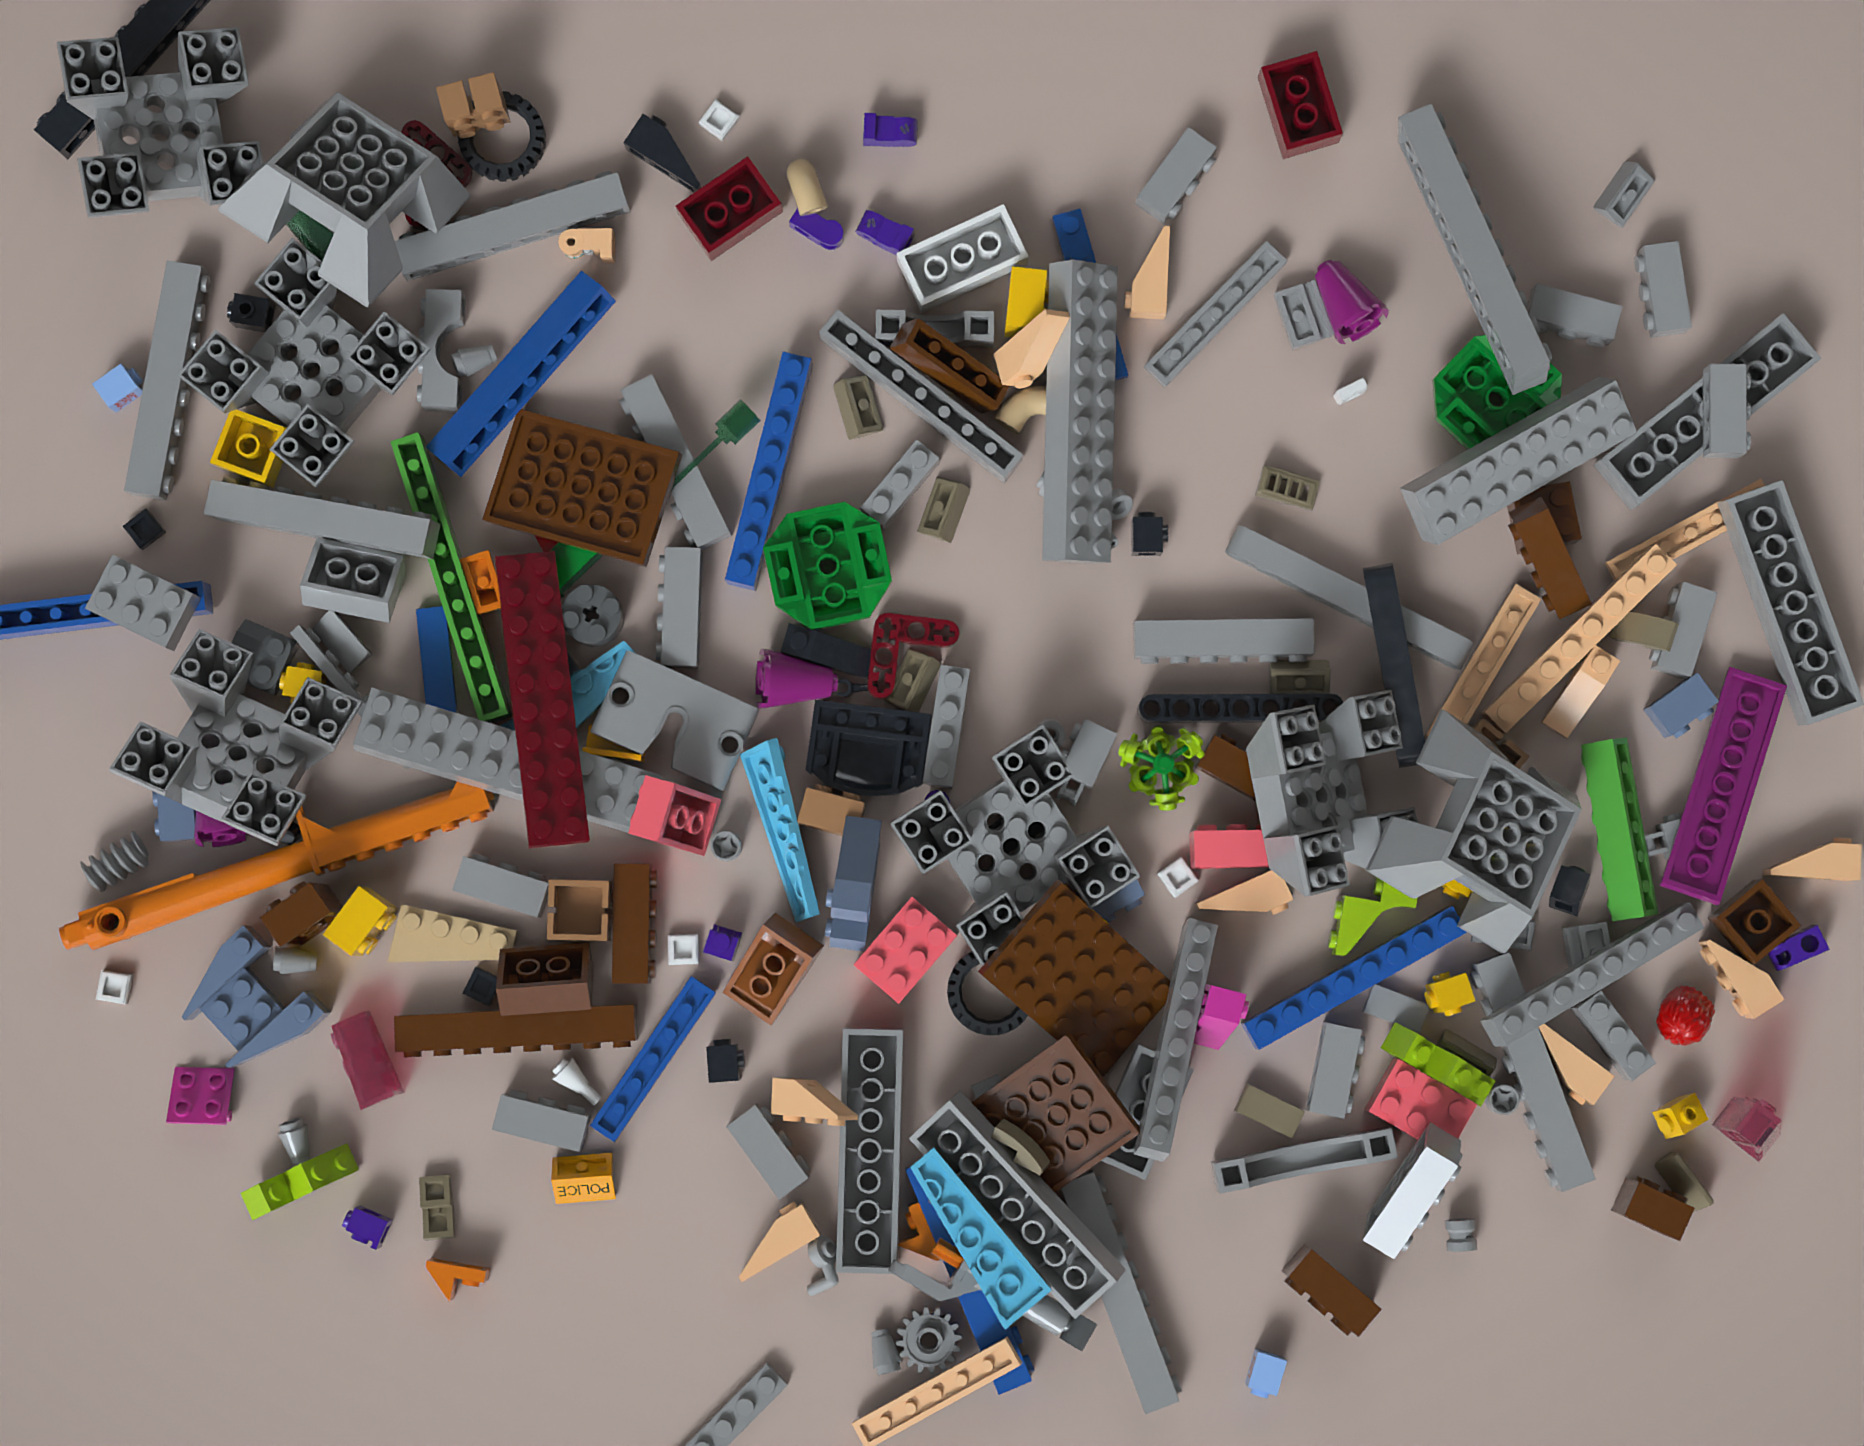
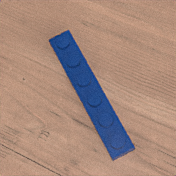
[1052,208,1129,381]
[589,976,716,1142]

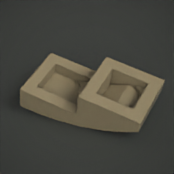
[1609,611,1679,652]
[1234,1084,1305,1138]
[991,1119,1050,1175]
[419,1175,455,1241]

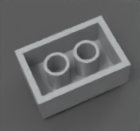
[300,537,406,623]
[85,555,201,651]

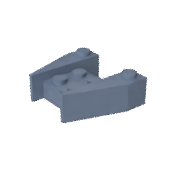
[825,816,882,952]
[182,925,331,1068]

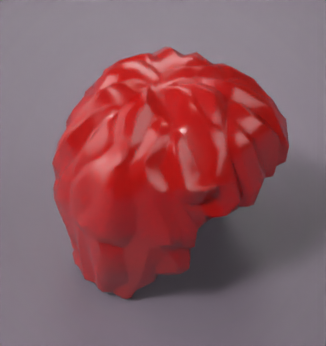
[1656,985,1715,1046]

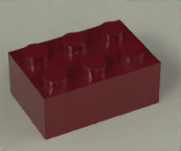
[1257,51,1343,159]
[675,156,783,261]

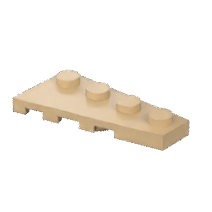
[387,904,518,962]

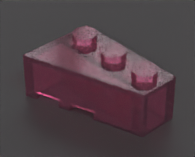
[330,1011,404,1110]

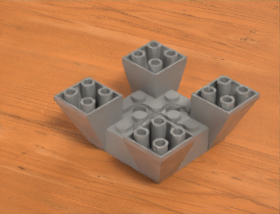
[57,27,263,218]
[218,92,470,308]
[178,238,431,488]
[109,629,362,846]
[1246,690,1418,897]
[1366,710,1582,954]
[890,724,1141,966]

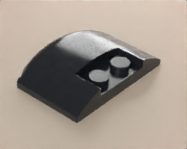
[805,700,932,796]

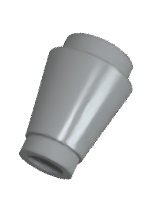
[451,344,497,377]
[273,947,318,974]
[278,1118,310,1165]
[871,1328,902,1375]

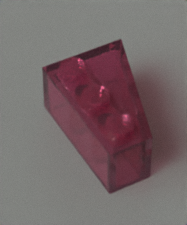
[1712,1096,1781,1162]

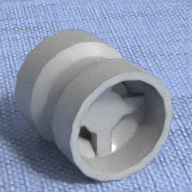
[710,831,742,862]
[1485,1084,1519,1115]
[1445,1218,1477,1252]

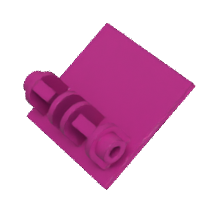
[166,1067,235,1125]

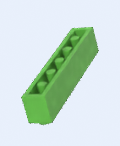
[1581,737,1659,921]

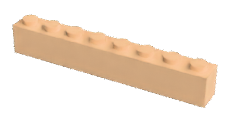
[1481,544,1677,734]

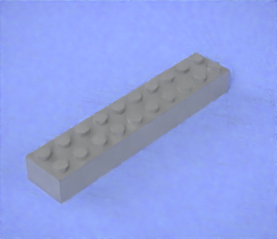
[1398,103,1552,395]
[1042,260,1118,564]
[353,688,661,833]

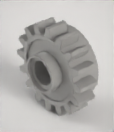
[896,1306,962,1374]

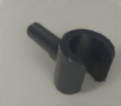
[837,679,878,698]

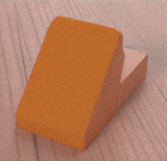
[460,550,500,615]
[898,1201,940,1261]
[425,1258,490,1301]

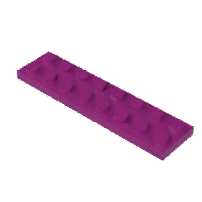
[1659,667,1787,905]

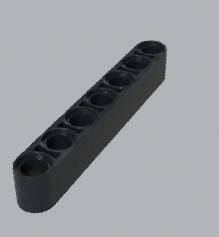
[1363,563,1425,768]
[1137,693,1343,723]

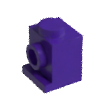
[703,924,742,961]
[342,1205,393,1250]

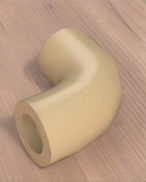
[787,158,828,216]
[994,386,1046,434]

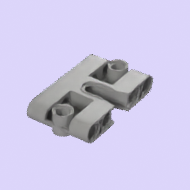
[590,650,759,791]

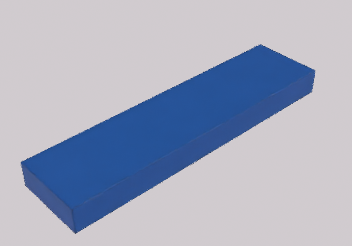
[416,606,458,713]

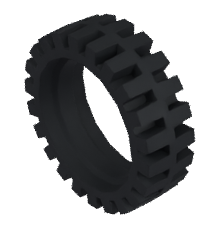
[457,91,546,182]
[947,951,1028,1036]

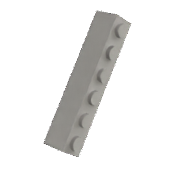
[619,374,731,550]
[1133,618,1314,664]

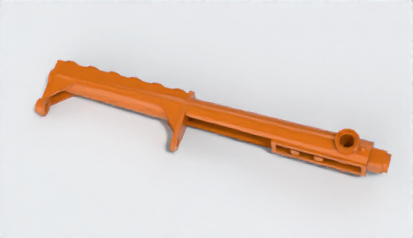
[59,782,495,950]

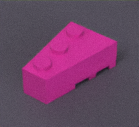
[1193,984,1249,1050]

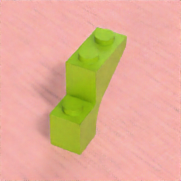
[1328,878,1418,956]
[1380,1022,1496,1107]
[240,1143,359,1220]

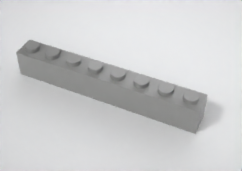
[395,171,630,282]
[124,260,211,501]
[819,309,1023,483]
[203,477,440,559]
[1480,902,1704,1047]
[1134,917,1218,1162]
[1470,952,1596,1192]
[1061,1170,1182,1414]

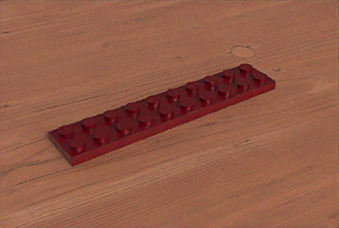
[495,551,590,849]

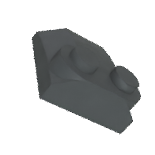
[231,619,300,696]

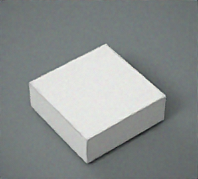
[699,99,740,141]
[1333,378,1368,405]
[1157,857,1199,898]
[668,934,699,965]
[96,970,133,1004]

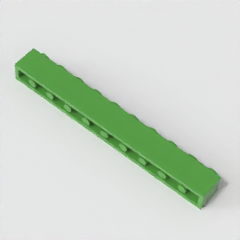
[390,432,513,723]

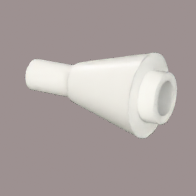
[552,1057,601,1106]

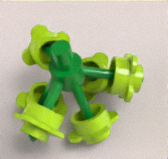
[1118,726,1204,811]

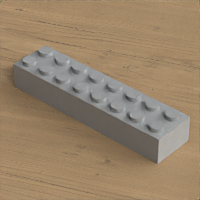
[1594,313,1822,510]
[1400,377,1637,545]
[1717,480,1864,726]
[836,1028,903,1274]
[909,1091,1126,1319]

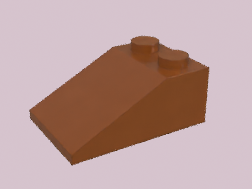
[722,913,824,1026]

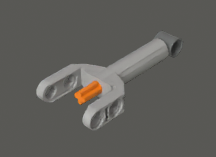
[888,1200,1097,1351]

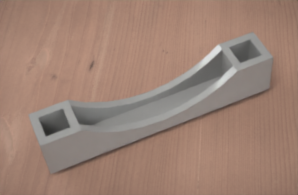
[1211,1126,1398,1194]

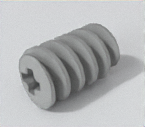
[80,831,149,892]

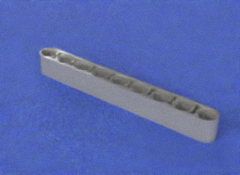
[1225,525,1474,670]

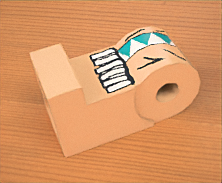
[558,228,616,263]

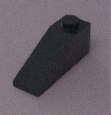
[623,114,701,193]
[780,623,871,679]

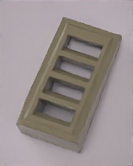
[1255,465,1320,510]

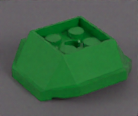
[1432,335,1562,450]
[763,502,892,630]

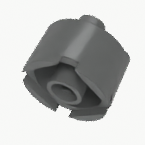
[562,584,624,647]

